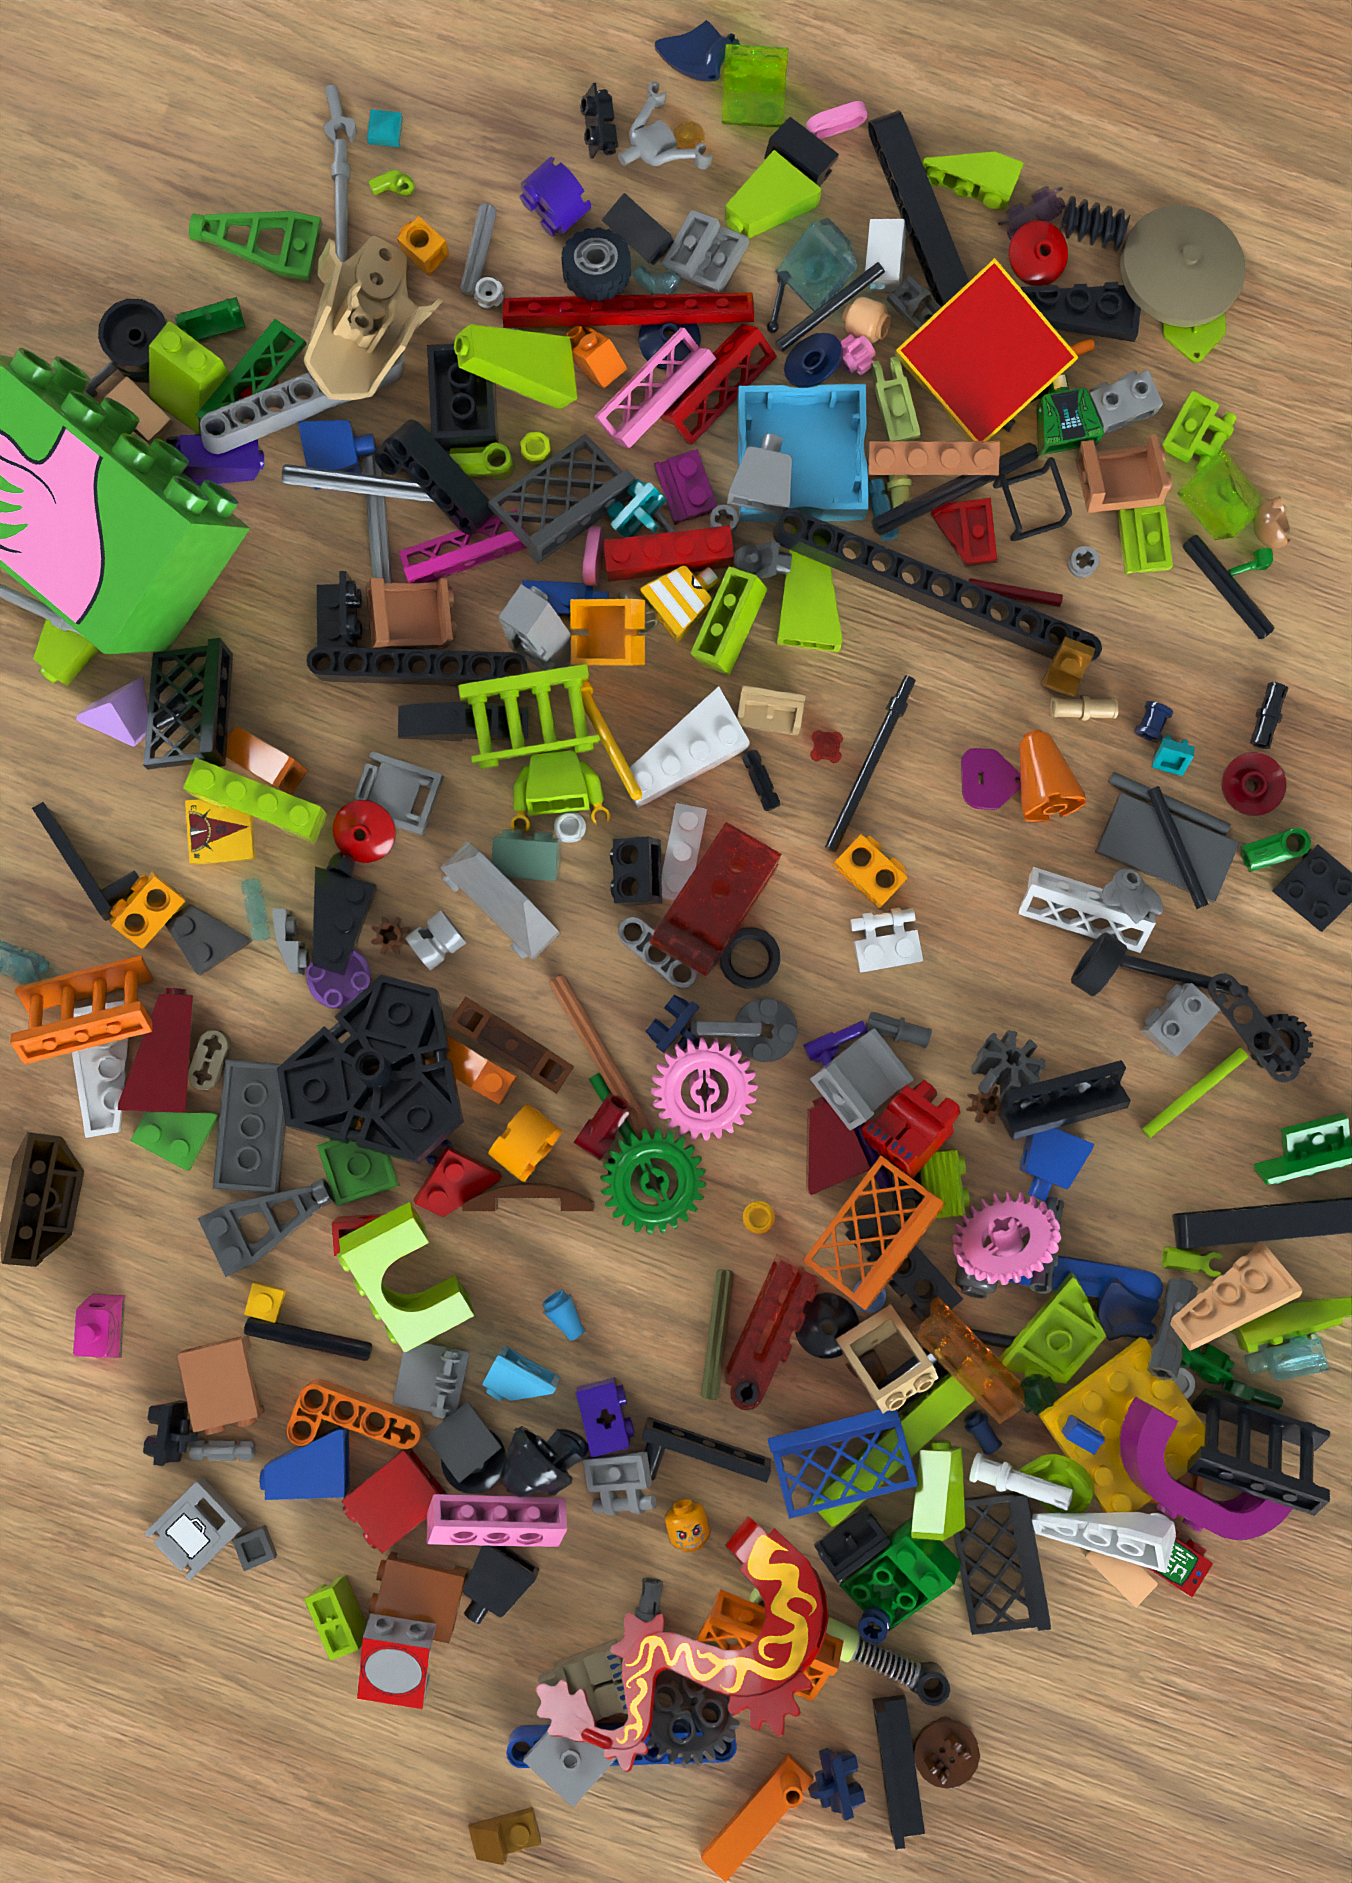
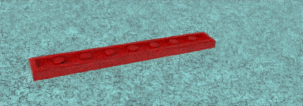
[502,292,754,328]

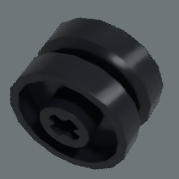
[98,299,168,383]

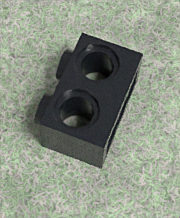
[610,836,662,906]

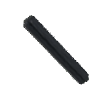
[1183,535,1275,640]
[244,1317,372,1361]

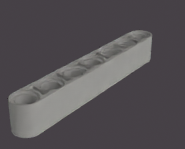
[200,352,404,454]

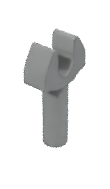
[323,85,357,145]

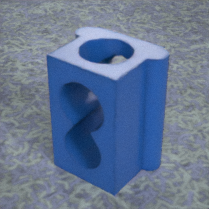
[1061,1415,1105,1455]

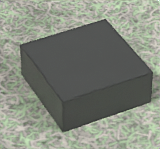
[232,1525,277,1571]

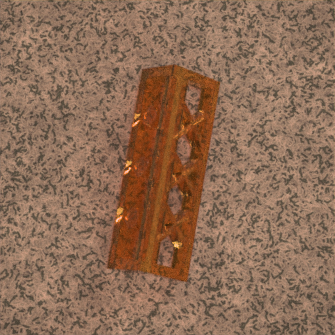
[913,1296,1025,1424]

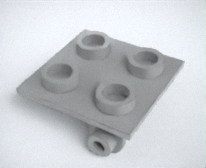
[392,1342,470,1418]

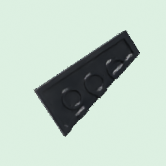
[1020,282,1141,342]

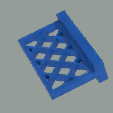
[768,1409,918,1519]

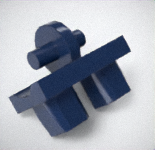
[645,995,700,1053]
[808,1748,866,1821]

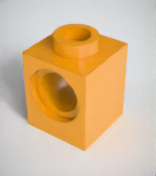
[397,216,449,276]

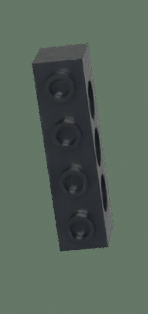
[843,1198,963,1325]

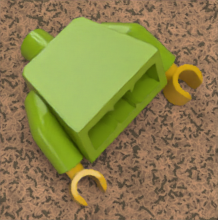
[511,740,610,832]

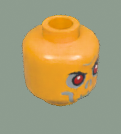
[664,1499,711,1552]

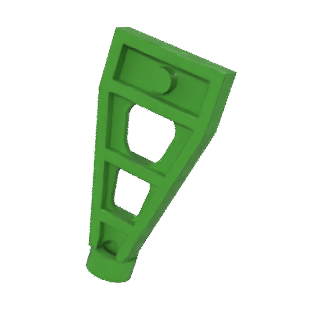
[189,211,322,282]

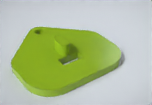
[1162,313,1226,363]

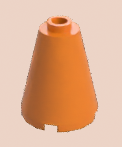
[1019,730,1086,822]

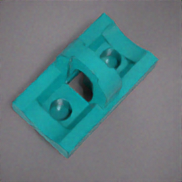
[607,479,668,538]

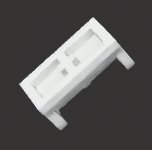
[865,219,907,292]

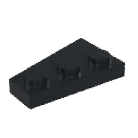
[312,866,377,976]

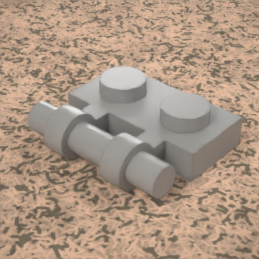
[583,1452,657,1516]

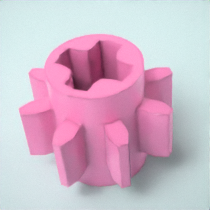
[839,334,875,376]

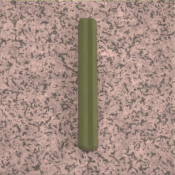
[701,1269,734,1400]

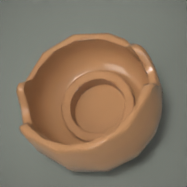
[1253,496,1291,549]

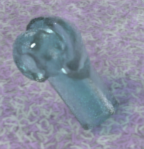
[632,265,681,295]

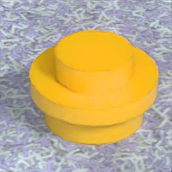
[742,1201,775,1234]

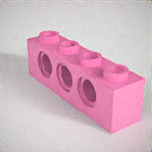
[427,1494,567,1547]

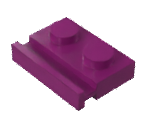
[654,449,717,525]

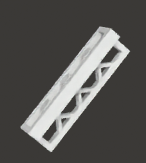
[1018,867,1156,953]

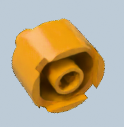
[488,1104,564,1182]

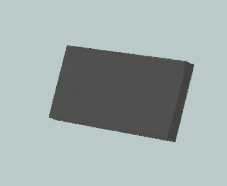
[1095,793,1239,902]
[212,1059,286,1194]

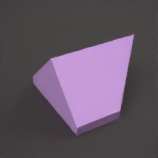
[76,676,148,747]

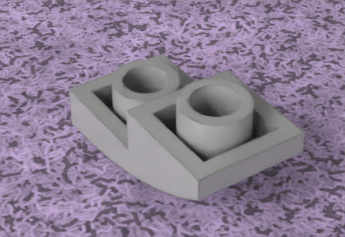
[273,909,310,975]

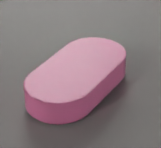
[806,101,868,139]
[583,526,605,586]

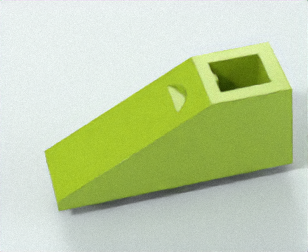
[922,151,1024,211]

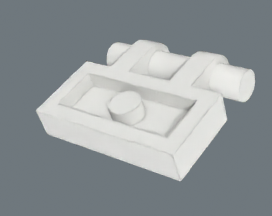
[850,907,923,973]

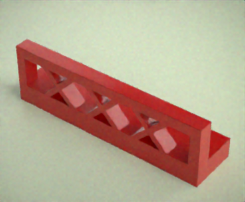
[660,323,777,445]

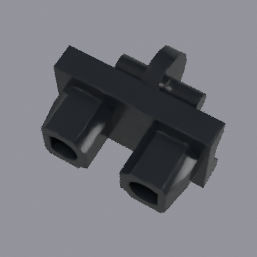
[143,1400,198,1466]

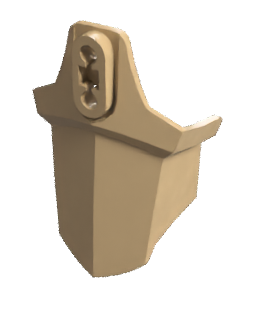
[303,236,443,400]

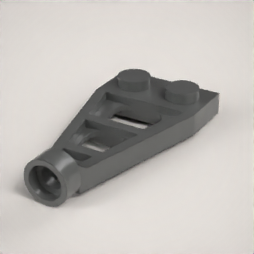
[198,1178,335,1277]

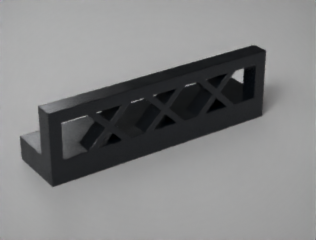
[998,1060,1131,1140]
[872,1695,925,1850]

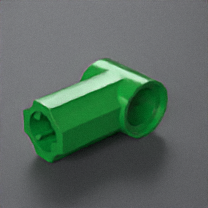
[1240,828,1311,872]

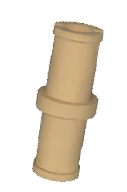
[1050,695,1118,721]

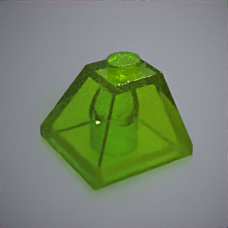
[1177,449,1261,540]

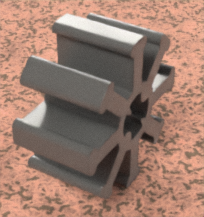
[971,1030,1045,1102]

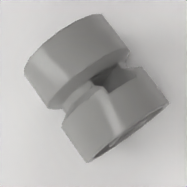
[405,910,467,970]

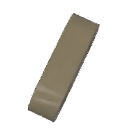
[188,1030,231,1090]

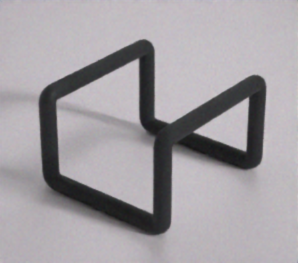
[993,457,1072,541]

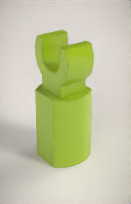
[1162,1246,1223,1277]

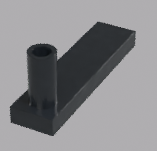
[32,802,139,921]
[642,1417,771,1483]

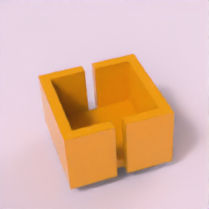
[570,599,645,665]

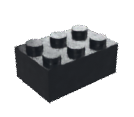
[427,344,499,451]

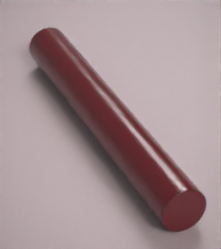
[968,578,1063,607]

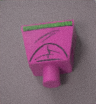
[73,1294,125,1358]

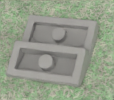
[662,210,750,293]

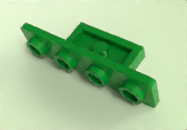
[1254,1113,1352,1185]

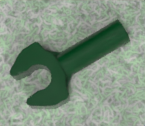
[1221,1379,1283,1410]

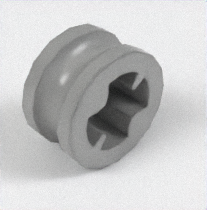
[710,505,738,535]
[1068,546,1099,578]

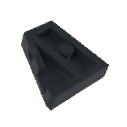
[165,904,252,976]

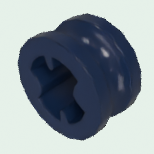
[858,1607,891,1643]

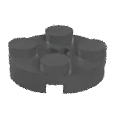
[734,998,798,1062]

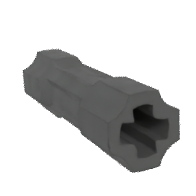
[1147,1278,1198,1380]

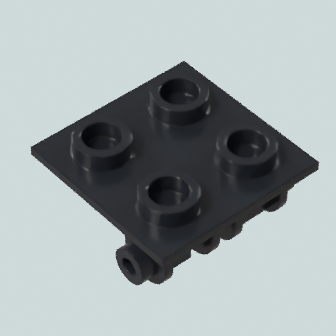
[1272,844,1352,932]

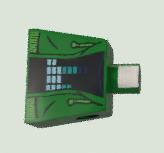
[1036,375,1104,456]

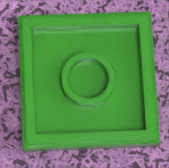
[317,1140,400,1207]

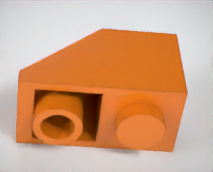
[566,326,628,389]

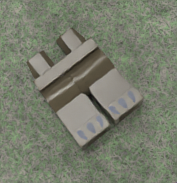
[538,1639,628,1723]

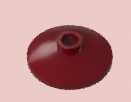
[1222,752,1286,816]

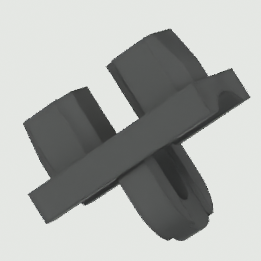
[887,275,942,331]

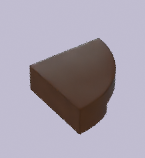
[845,1349,888,1383]

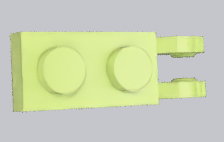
[871,357,921,441]

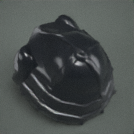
[501,1426,589,1497]

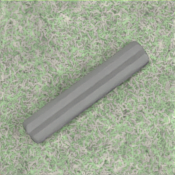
[460,203,496,297]

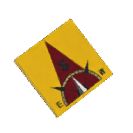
[185,799,256,865]

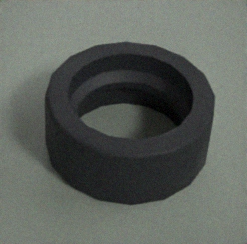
[719,927,781,989]
[1071,932,1127,996]

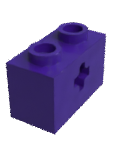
[576,1377,635,1457]

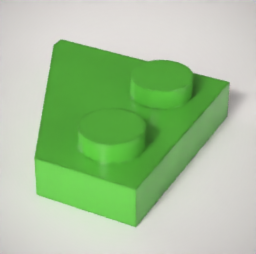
[130,1112,220,1171]

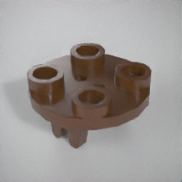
[913,1716,980,1789]

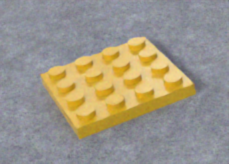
[1038,1337,1205,1513]

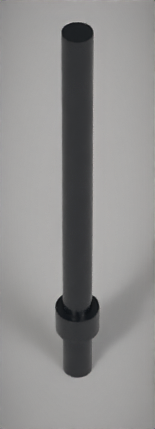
[825,675,916,852]

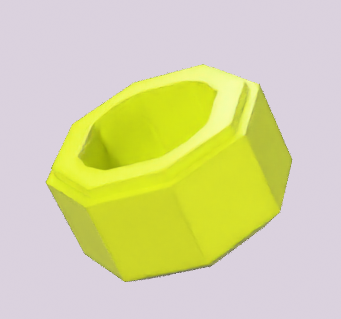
[520,431,551,465]

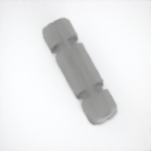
[189,1440,255,1461]

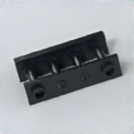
[1187,1388,1330,1516]

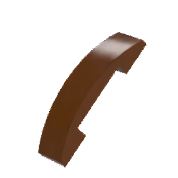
[448,996,574,1094]
[462,1183,595,1211]

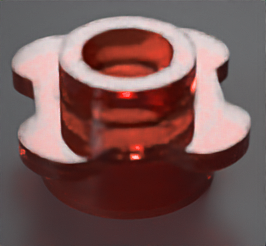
[810,730,843,763]

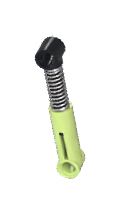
[749,1588,950,1706]

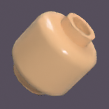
[842,296,891,344]

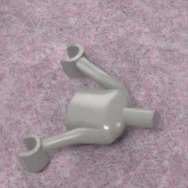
[618,81,713,169]

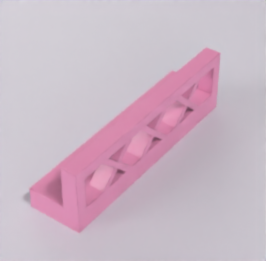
[594,328,716,448]

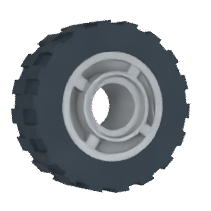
[561,227,631,301]

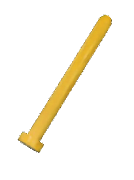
[580,681,642,800]

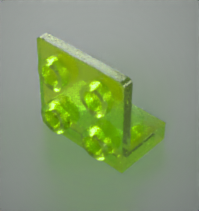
[721,44,789,128]

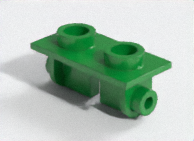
[175,297,246,341]
[1180,1342,1234,1385]

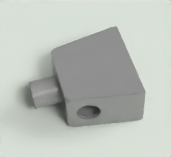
[728,434,792,515]

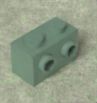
[492,829,562,881]

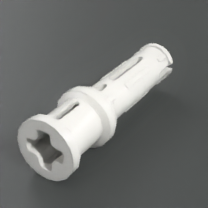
[969,1452,1073,1511]

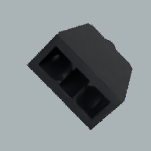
[463,1545,539,1624]

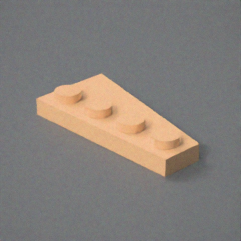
[1170,1241,1302,1351]

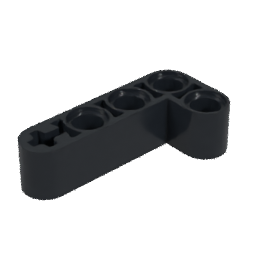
[374,419,494,535]

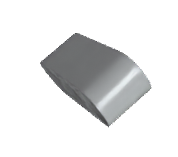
[618,917,697,989]

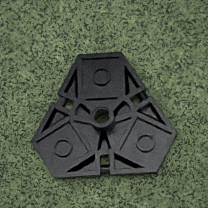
[277,975,464,1164]

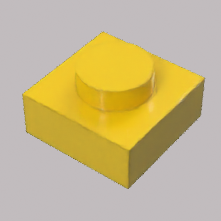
[244,1281,286,1323]

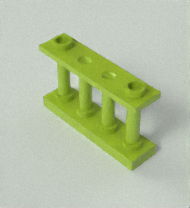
[458,664,600,769]

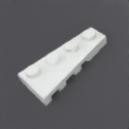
[72,1000,129,1138]

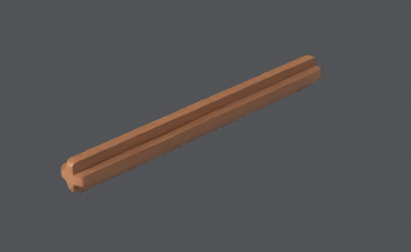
[549,974,654,1140]

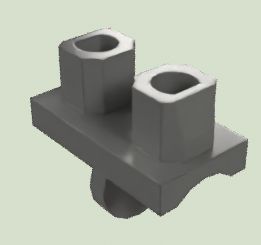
[734,541,792,580]

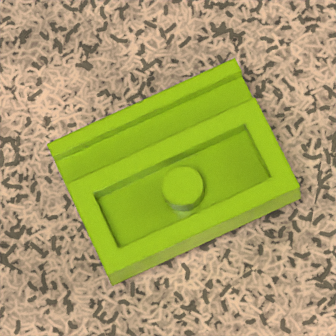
[1117,505,1173,575]

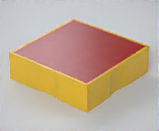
[894,258,1079,441]

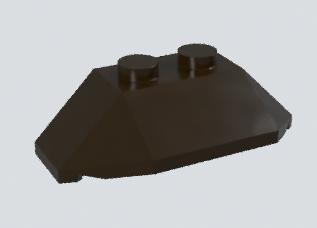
[0,1132,84,1267]

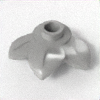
[1102,868,1163,924]

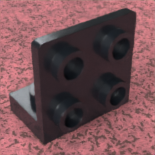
[317,571,362,647]

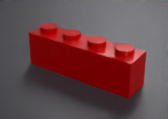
[603,525,734,582]

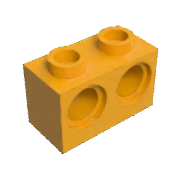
[832,834,908,909]
[110,871,185,950]

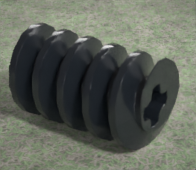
[1059,196,1130,252]

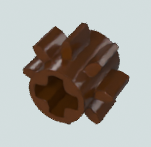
[371,916,411,955]
[966,1085,1001,1124]

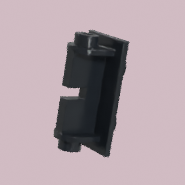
[580,83,618,159]

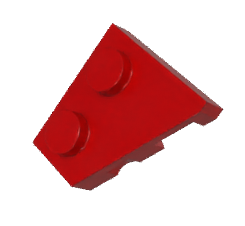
[930,497,997,567]
[414,1145,502,1217]

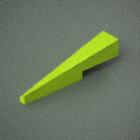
[1229,1296,1352,1353]

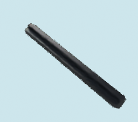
[872,443,1039,535]

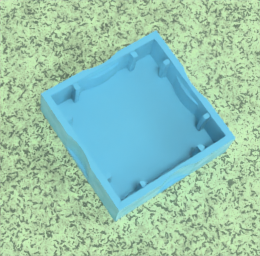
[737,384,869,522]

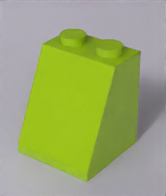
[149,321,230,434]

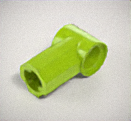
[449,443,515,480]

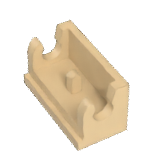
[737,685,806,736]

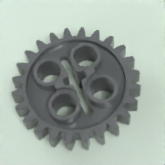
[647,1670,740,1768]

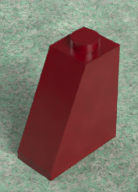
[806,1096,870,1195]

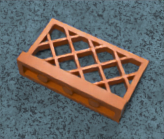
[802,1156,946,1310]
[695,1589,844,1702]

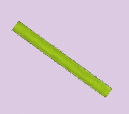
[1141,1048,1248,1139]

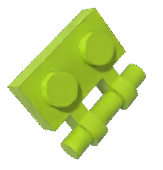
[1161,390,1237,473]

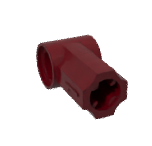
[573,1094,632,1161]

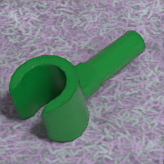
[1228,548,1273,576]

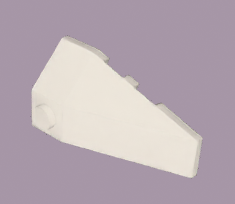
[1031,1512,1176,1573]

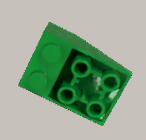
[839,1517,962,1631]

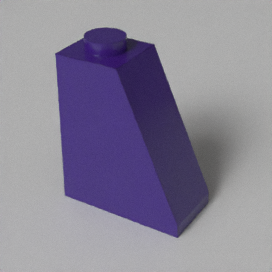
[175,435,264,486]

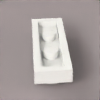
[662,803,707,904]

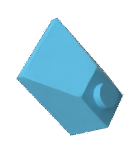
[482,1345,560,1401]

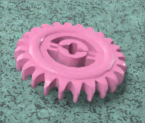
[651,1036,758,1141]
[952,1191,1061,1285]

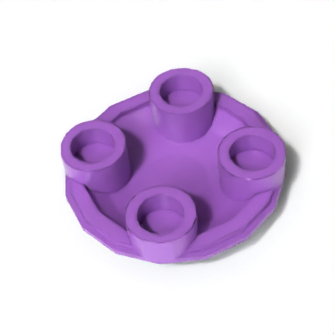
[306,949,371,1009]

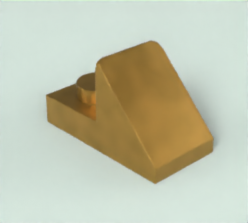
[1040,637,1095,697]
[468,1807,541,1865]

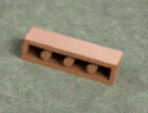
[868,441,1000,475]

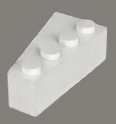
[630,686,750,809]

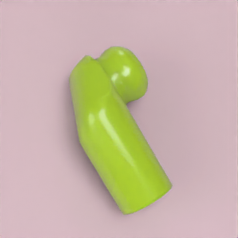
[368,169,415,196]

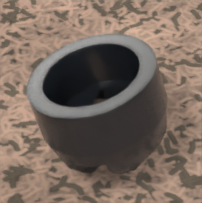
[327,852,355,877]

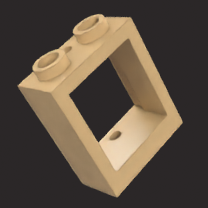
[836,1304,938,1414]

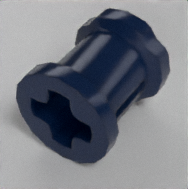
[1134,701,1173,742]

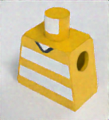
[640,565,719,643]

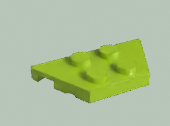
[994,1272,1106,1384]

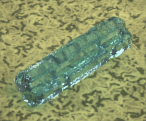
[241,878,270,942]

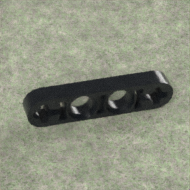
[1208,973,1300,1083]

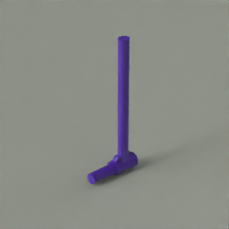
[803,1020,892,1194]

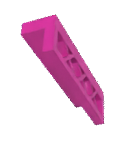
[398,509,527,583]

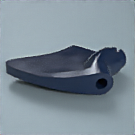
[655,20,740,81]
[1097,1278,1160,1341]

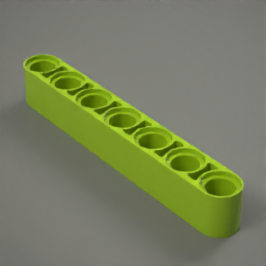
[808,1349,998,1527]

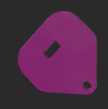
[961,748,1021,810]

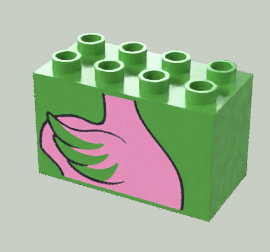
[0,348,250,654]

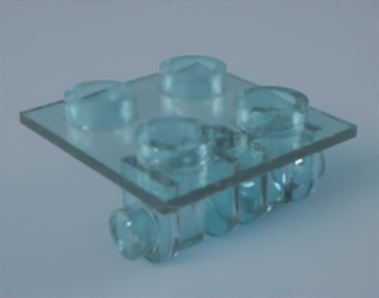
[0,941,50,985]

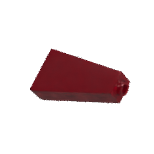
[118,988,193,1113]

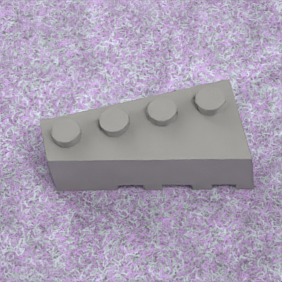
[498,584,574,671]

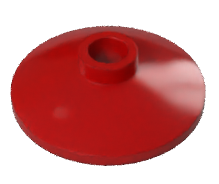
[1009,220,1068,286]
[332,800,396,863]

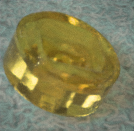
[674,121,705,149]

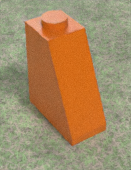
[226,726,308,795]

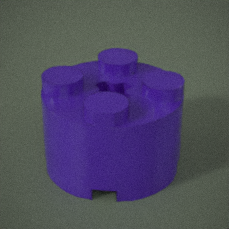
[519,156,591,237]

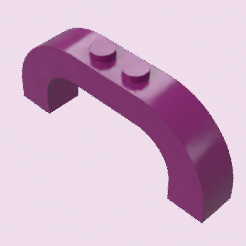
[1120,1396,1293,1540]

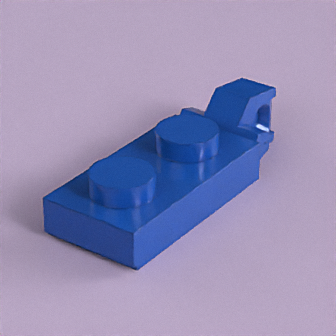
[522,580,609,617]

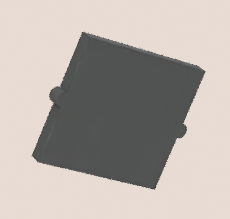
[425,1401,503,1483]

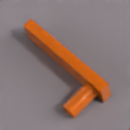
[701,1753,814,1882]

